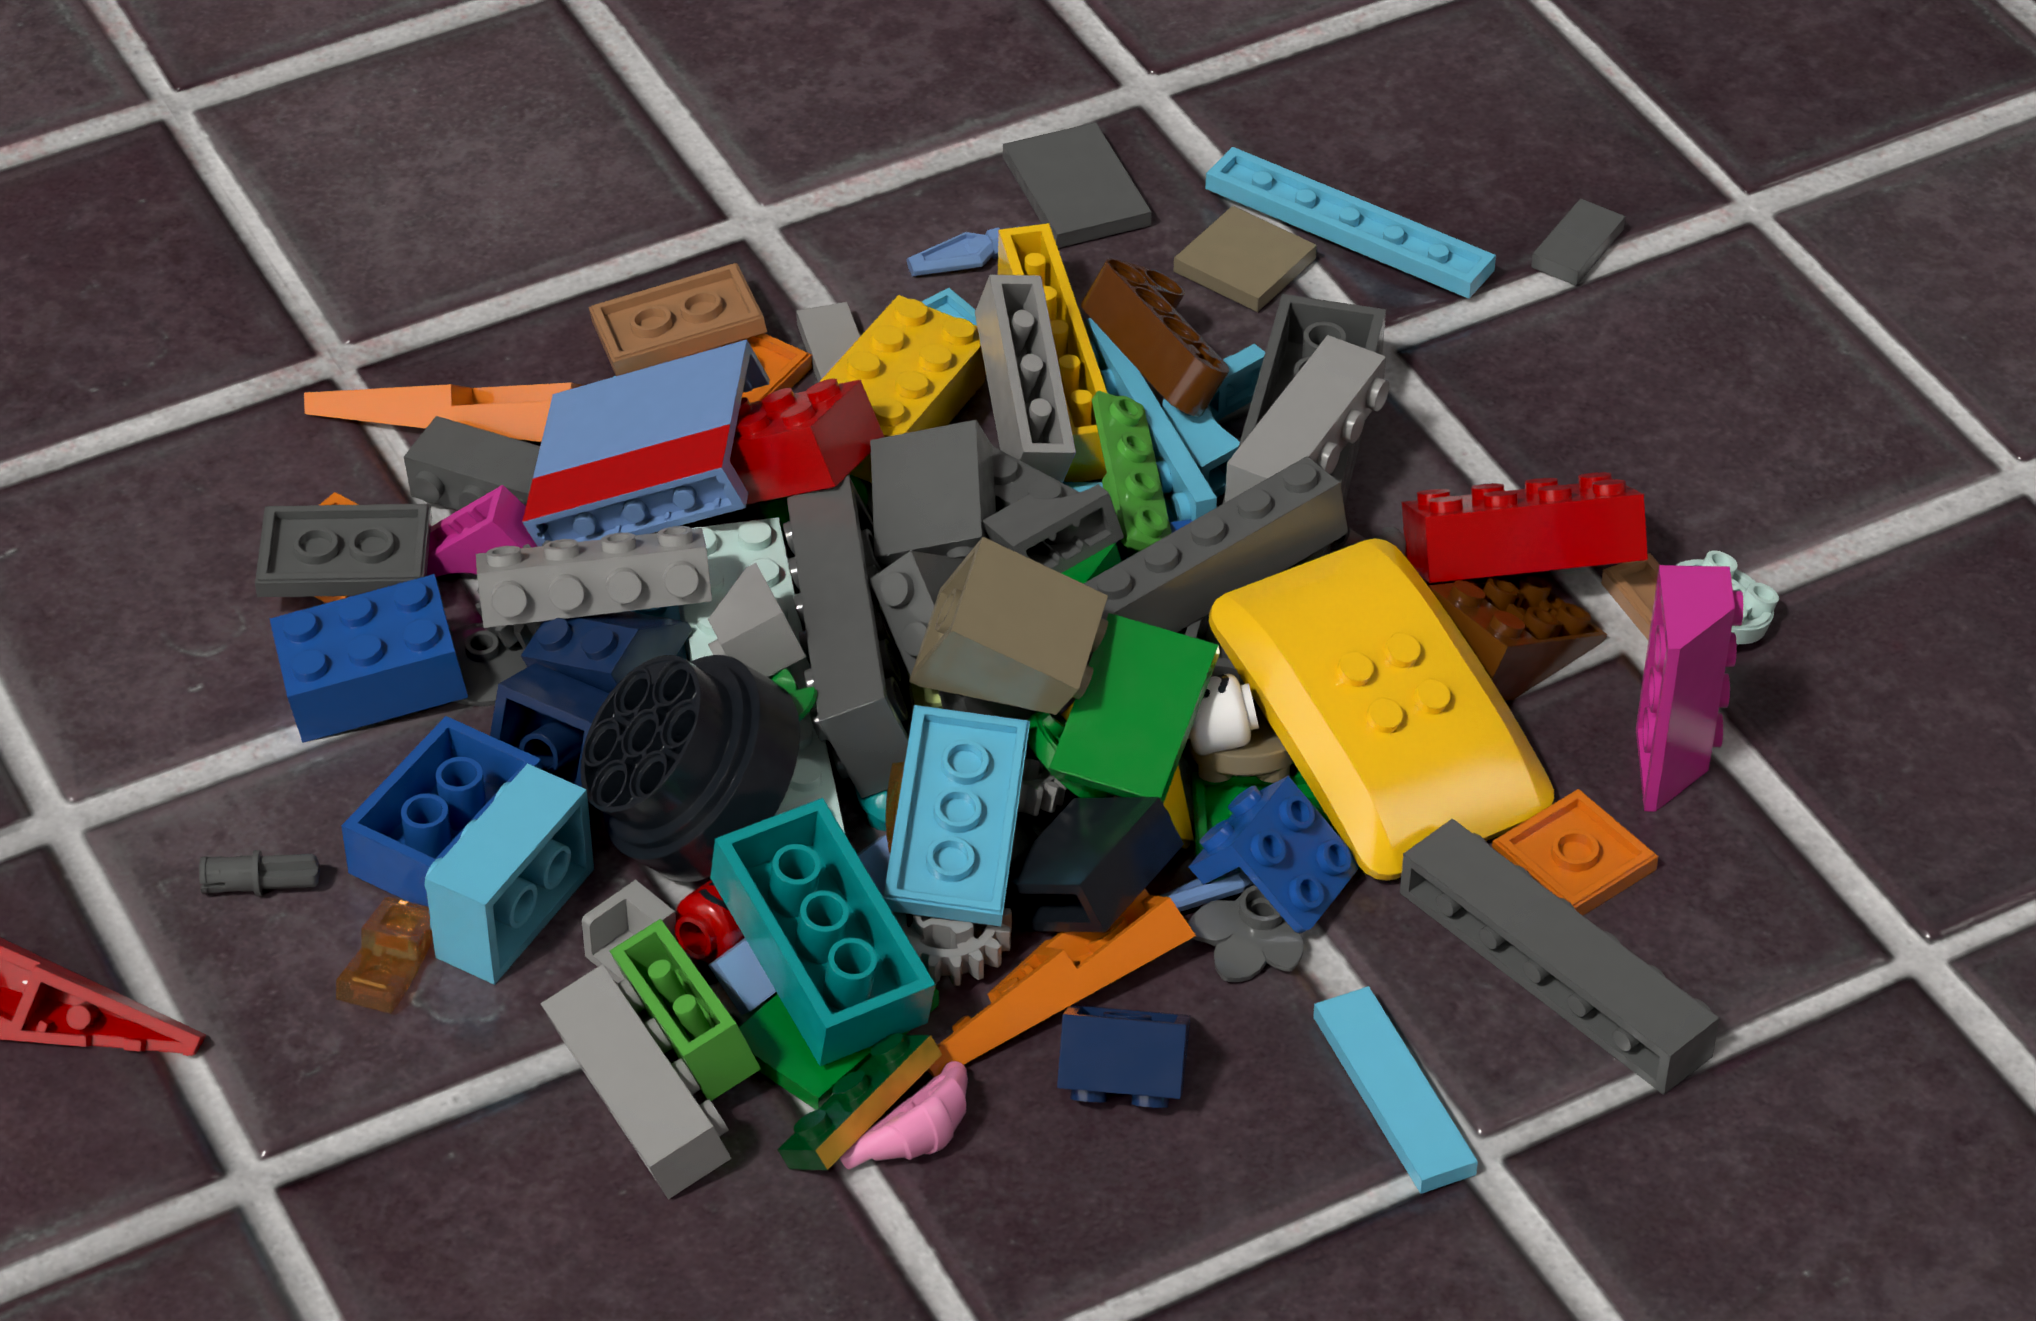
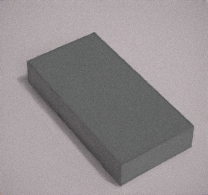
[1531,198,1626,285]

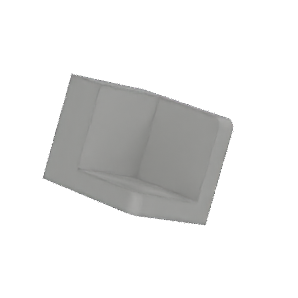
[582,879,678,983]

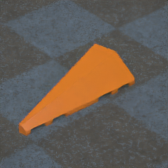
[304,383,584,443]
[927,889,1196,1077]

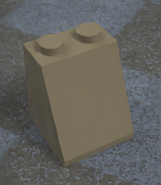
[909,537,1108,715]

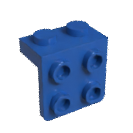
[1189,776,1359,933]

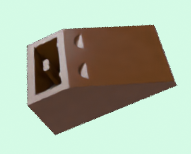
[1428,573,1607,701]

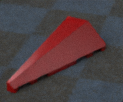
[0,937,206,1056]

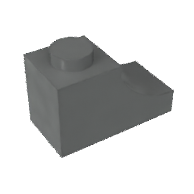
[982,484,1124,573]

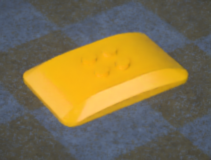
[1209,538,1554,881]

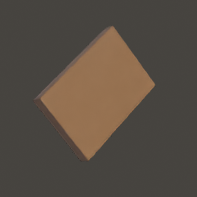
[589,263,767,376]

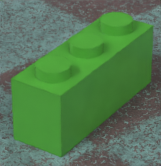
[609,918,761,1101]

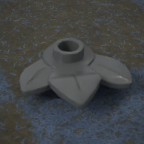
[1188,885,1304,982]

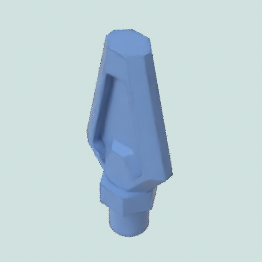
[906,226,1019,276]
[1160,867,1254,912]

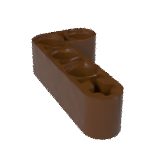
[1081,258,1229,417]

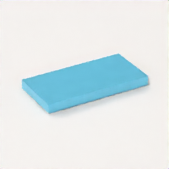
[883,705,1030,927]

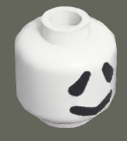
[1188,674,1259,755]

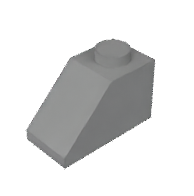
[708,563,806,677]

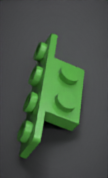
[1092,391,1172,558]

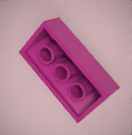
[1636,565,1743,812]

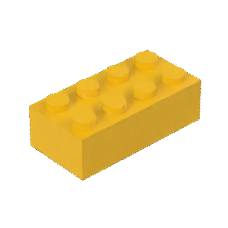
[819,295,986,483]

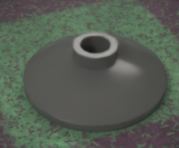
[451,622,527,707]

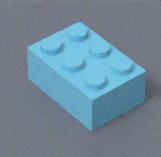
[424,763,594,985]

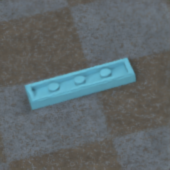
[1313,986,1478,1194]

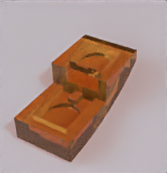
[336,896,433,1014]

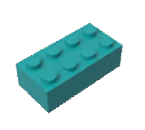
[710,798,936,1066]

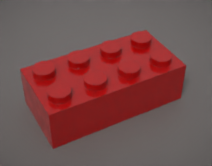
[730,378,884,504]
[1402,472,1648,583]

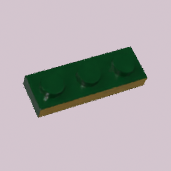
[777,1033,942,1170]

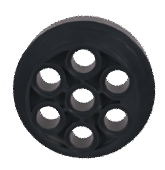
[580,655,800,882]

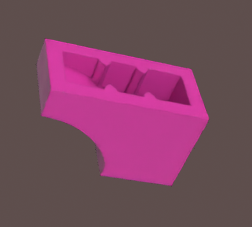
[427,485,544,577]

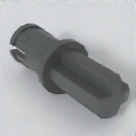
[199,850,320,896]

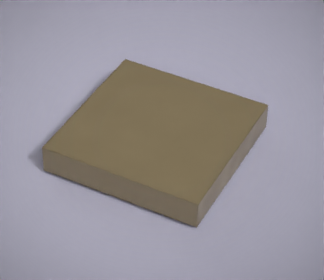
[1173,206,1317,312]

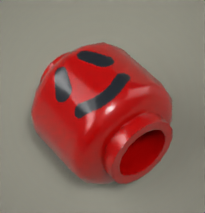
[675,880,745,963]

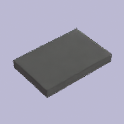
[1003,122,1152,248]
[255,504,432,597]

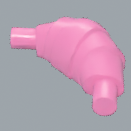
[840,1061,968,1170]

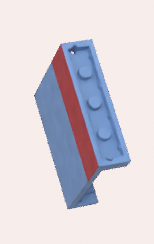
[522,339,770,547]

